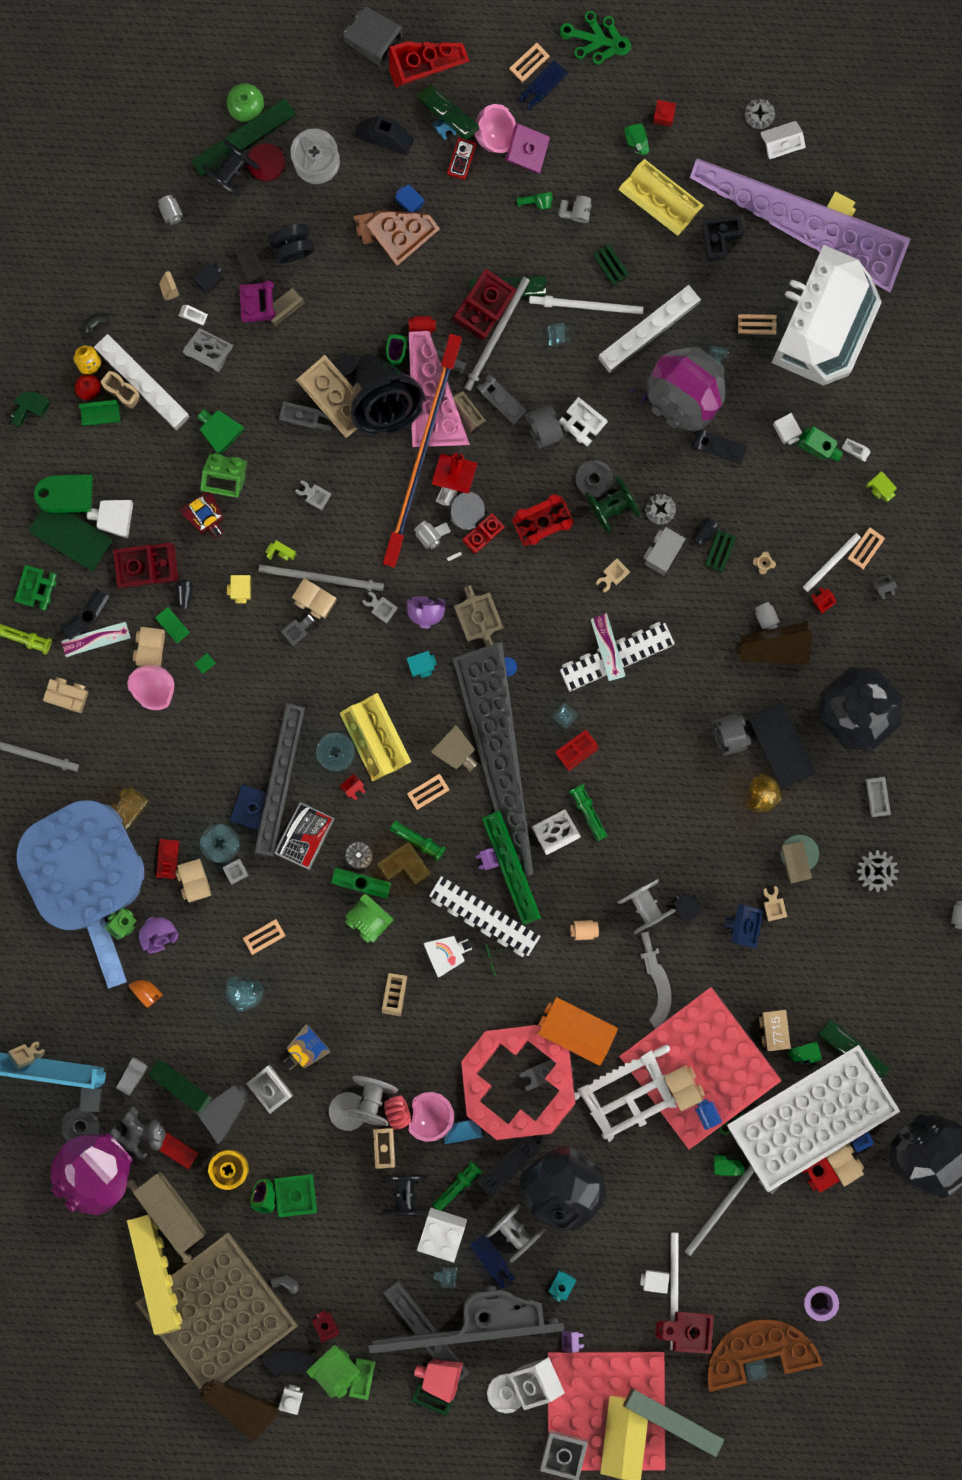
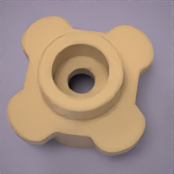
[753,552,776,574]

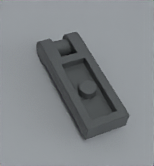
[476,374,527,425]

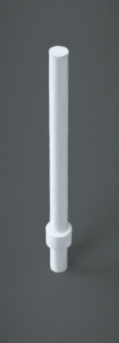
[529,295,643,314]
[670,1232,679,1350]

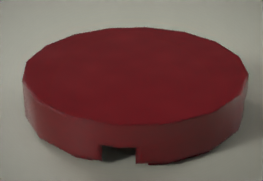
[247,143,285,182]

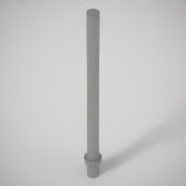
[464,277,530,391]
[258,565,384,591]
[0,742,79,772]
[684,1165,755,1256]

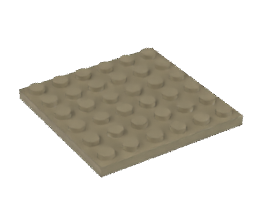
[135,1232,299,1389]

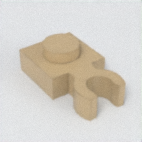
[596,559,630,593]
[763,886,787,921]
[7,1042,45,1070]

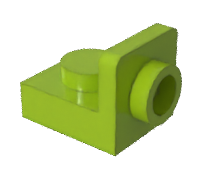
[266,540,297,561]

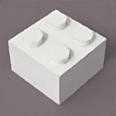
[417,1208,467,1263]
[508,1357,565,1410]

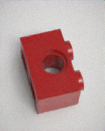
[802,1157,840,1193]

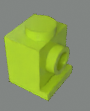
[866,471,897,502]

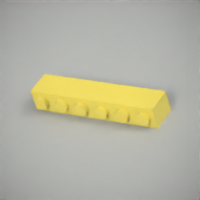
[127,1215,182,1335]

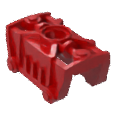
[512,494,575,546]

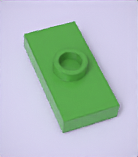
[349,1357,375,1400]

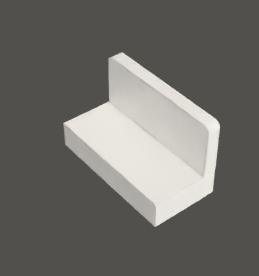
[761,121,806,159]

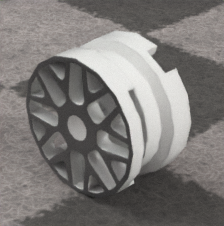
[345,842,372,869]

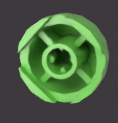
[226,83,264,122]

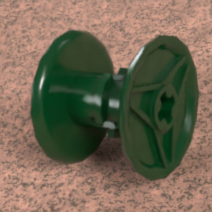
[585,475,640,534]

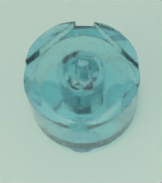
[316,733,355,772]
[200,824,240,863]

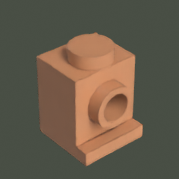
[354,212,375,244]

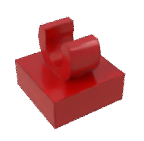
[811,588,837,614]
[340,774,365,800]

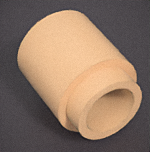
[570,920,599,940]

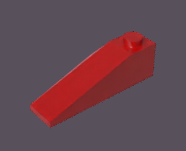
[389,41,469,88]

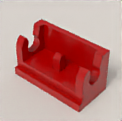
[555,730,599,772]

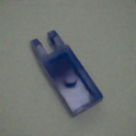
[519,60,568,110]
[470,1233,515,1288]

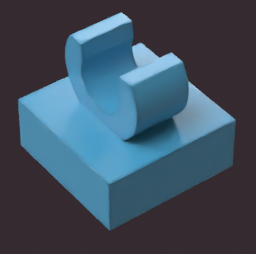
[432,119,456,140]

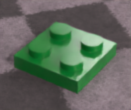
[274,1174,317,1217]

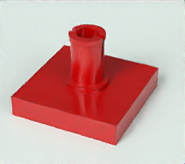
[432,453,477,494]

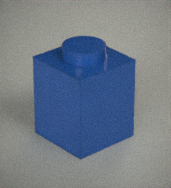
[395,184,425,212]

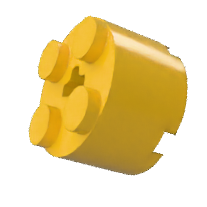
[208,1149,249,1190]

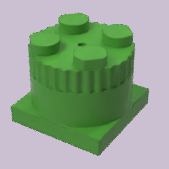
[345,894,394,943]
[307,1345,362,1399]

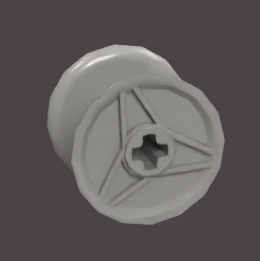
[291,129,340,184]
[617,879,676,934]
[342,1076,398,1126]
[485,1202,545,1263]

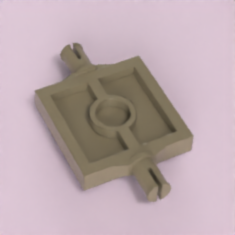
[454,585,503,647]

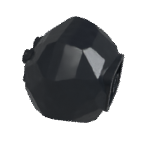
[819,667,903,751]
[890,1114,962,1198]
[520,1146,606,1232]

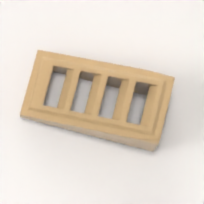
[159,271,179,301]
[382,973,407,1016]

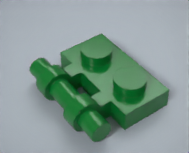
[14,565,57,611]

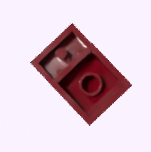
[451,268,517,340]
[113,542,179,588]

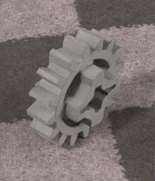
[856,850,899,892]

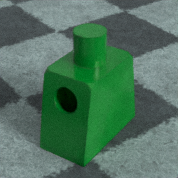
[197,409,244,454]
[796,426,843,462]

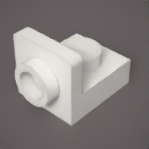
[279,1384,304,1415]

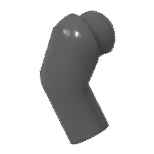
[271,1275,299,1294]

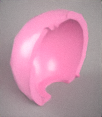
[474,104,516,153]
[127,665,174,710]
[409,1092,454,1142]

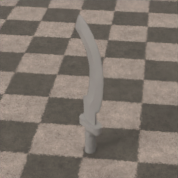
[640,932,671,1029]

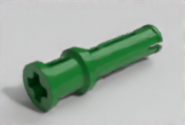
[568,784,608,841]
[389,820,446,862]
[432,1161,483,1211]

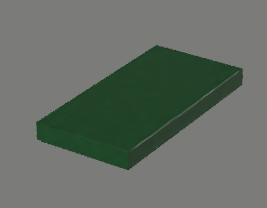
[28,510,114,572]

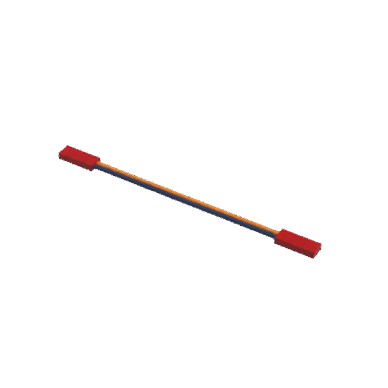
[383,334,462,568]

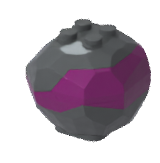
[646,347,725,431]

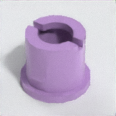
[804,1286,839,1321]

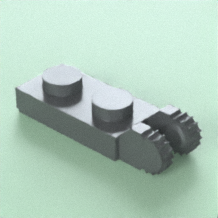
[279,401,332,432]

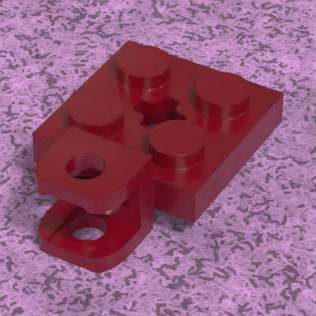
[655,1312,714,1354]

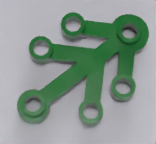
[559,11,631,65]

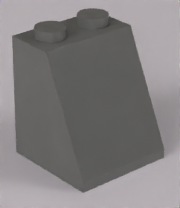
[343,6,403,67]
[196,1084,248,1144]

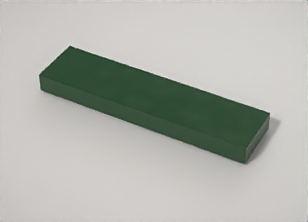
[148,1059,212,1114]

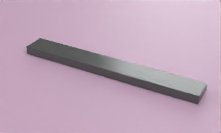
[254,703,305,857]

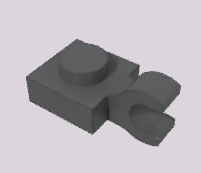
[281,615,315,646]

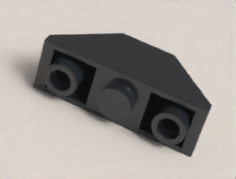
[354,116,414,155]

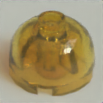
[746,773,782,813]

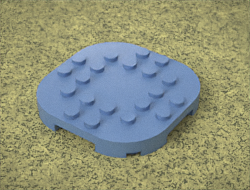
[17,801,144,930]

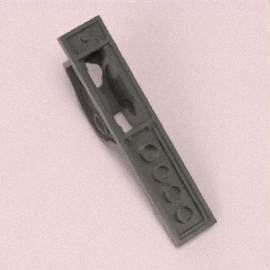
[368,1286,564,1353]

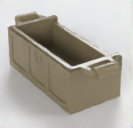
[127,1172,207,1263]

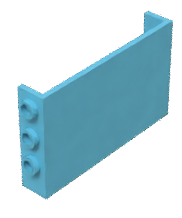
[0,1052,106,1089]

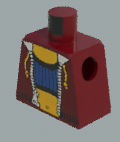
[180,492,224,538]

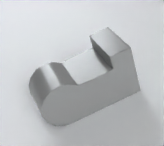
[116,1057,149,1096]

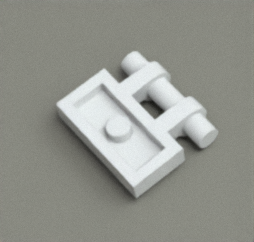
[559,397,608,447]

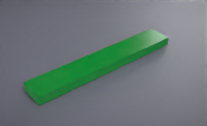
[482,811,541,925]

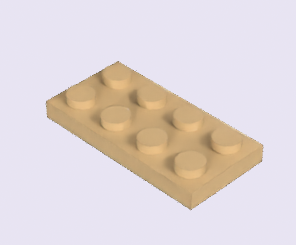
[296,355,357,438]

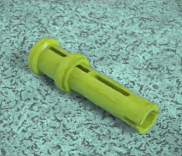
[0,624,52,655]

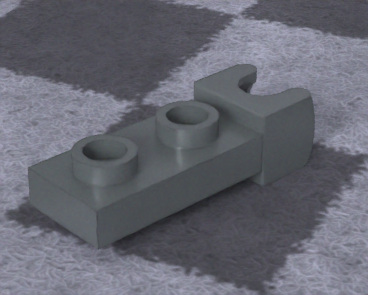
[518,1059,574,1092]

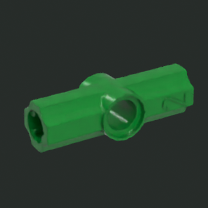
[331,868,391,899]

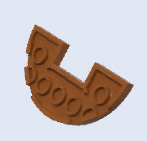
[707,1319,823,1392]

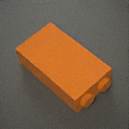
[538,997,618,1066]

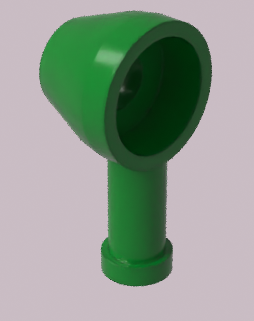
[517,192,553,210]

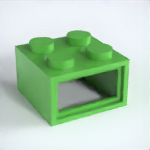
[200,454,247,498]

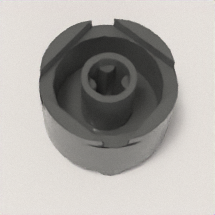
[525,404,564,449]
[712,713,751,756]

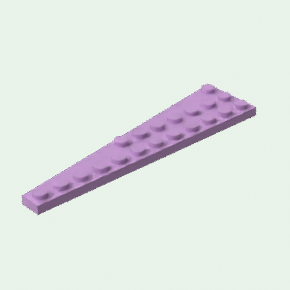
[690,158,911,292]

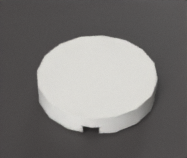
[487,1374,522,1413]

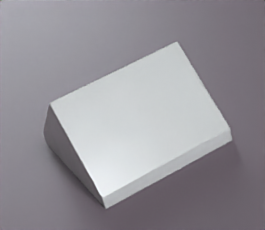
[246,1065,293,1114]

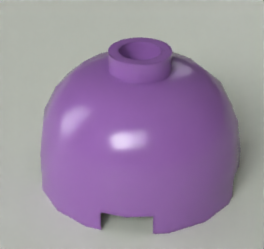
[407,596,445,628]
[139,917,179,953]

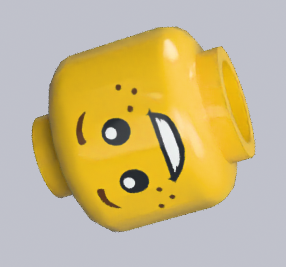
[73,345,102,374]

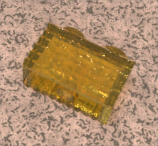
[111,787,150,832]

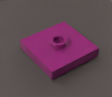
[505,124,550,173]

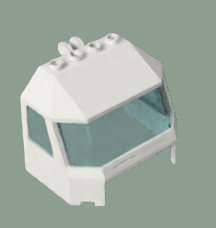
[771,245,881,385]

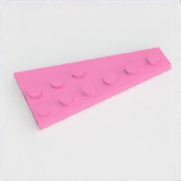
[409,331,470,447]

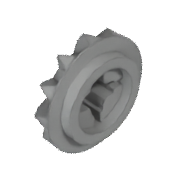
[745,98,775,129]
[645,494,676,524]

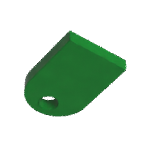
[34,475,93,513]

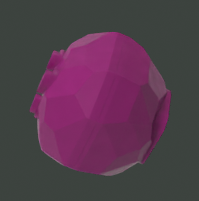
[50,1133,133,1216]

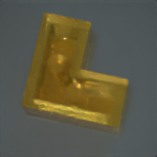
[378,842,431,885]

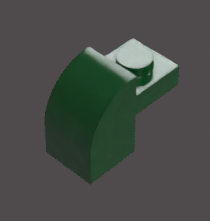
[11,392,51,428]

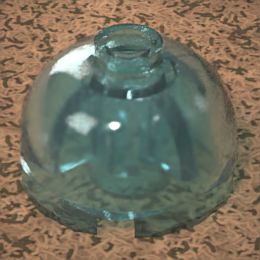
[225,977,265,1012]

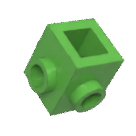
[103,908,137,940]

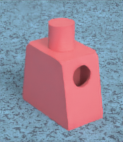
[414,1359,463,1403]

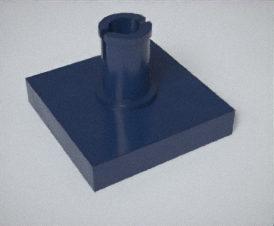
[230,785,267,831]
[724,904,764,948]

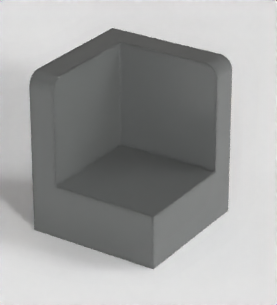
[79,1087,103,1112]

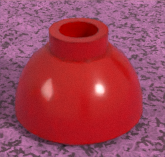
[75,374,101,400]

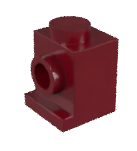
[312,1310,340,1343]

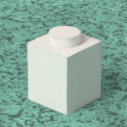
[773,413,802,445]
[640,1270,670,1294]

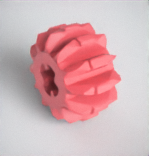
[384,1096,411,1130]

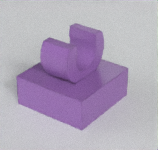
[476,848,500,870]
[561,1331,584,1352]

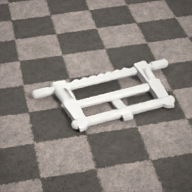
[574,1045,678,1142]

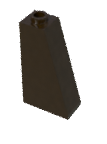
[736,621,812,664]
[200,1378,280,1441]

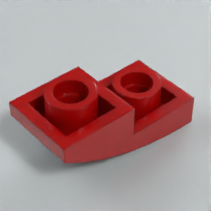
[462,513,505,554]

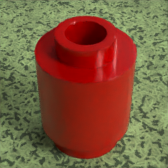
[409,316,436,335]

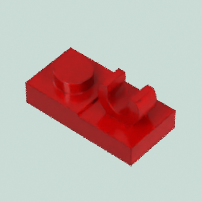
[156,839,179,879]

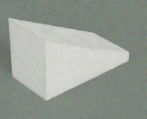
[179,305,208,325]
[841,438,870,462]

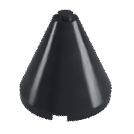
[350,354,425,436]

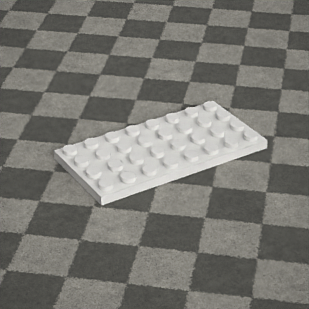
[727,1045,900,1192]

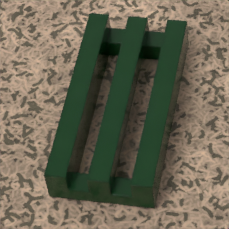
[593,243,629,286]
[705,530,736,573]
[411,1382,455,1416]

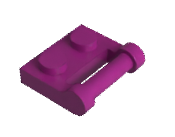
[239,281,276,322]

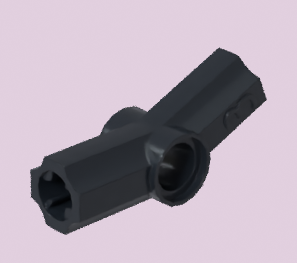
[60,588,111,640]

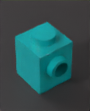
[407,651,437,678]
[548,1270,576,1302]

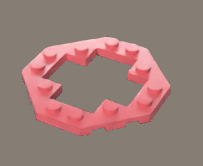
[461,1025,576,1140]

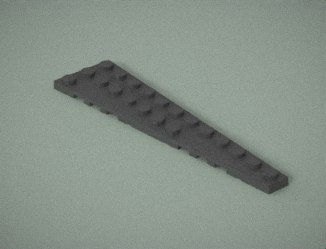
[453,642,533,877]

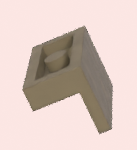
[263,288,305,327]
[453,391,486,435]
[781,841,812,884]

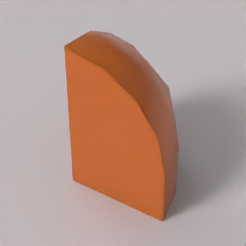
[129,980,163,1008]

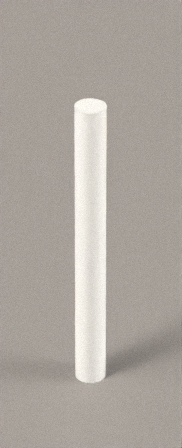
[803,533,861,592]

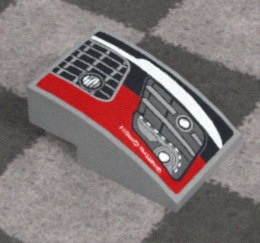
[274,802,335,870]

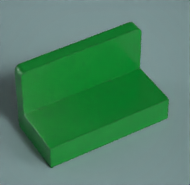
[79,400,121,426]

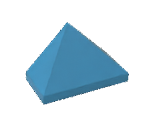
[443,1120,482,1144]

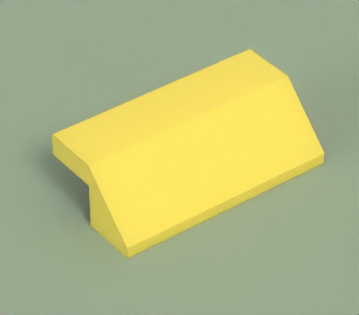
[618,159,704,236]
[339,693,411,781]
[600,1395,648,1480]

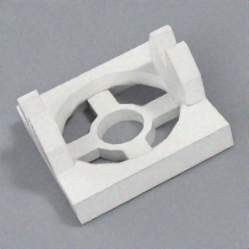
[532,810,581,855]

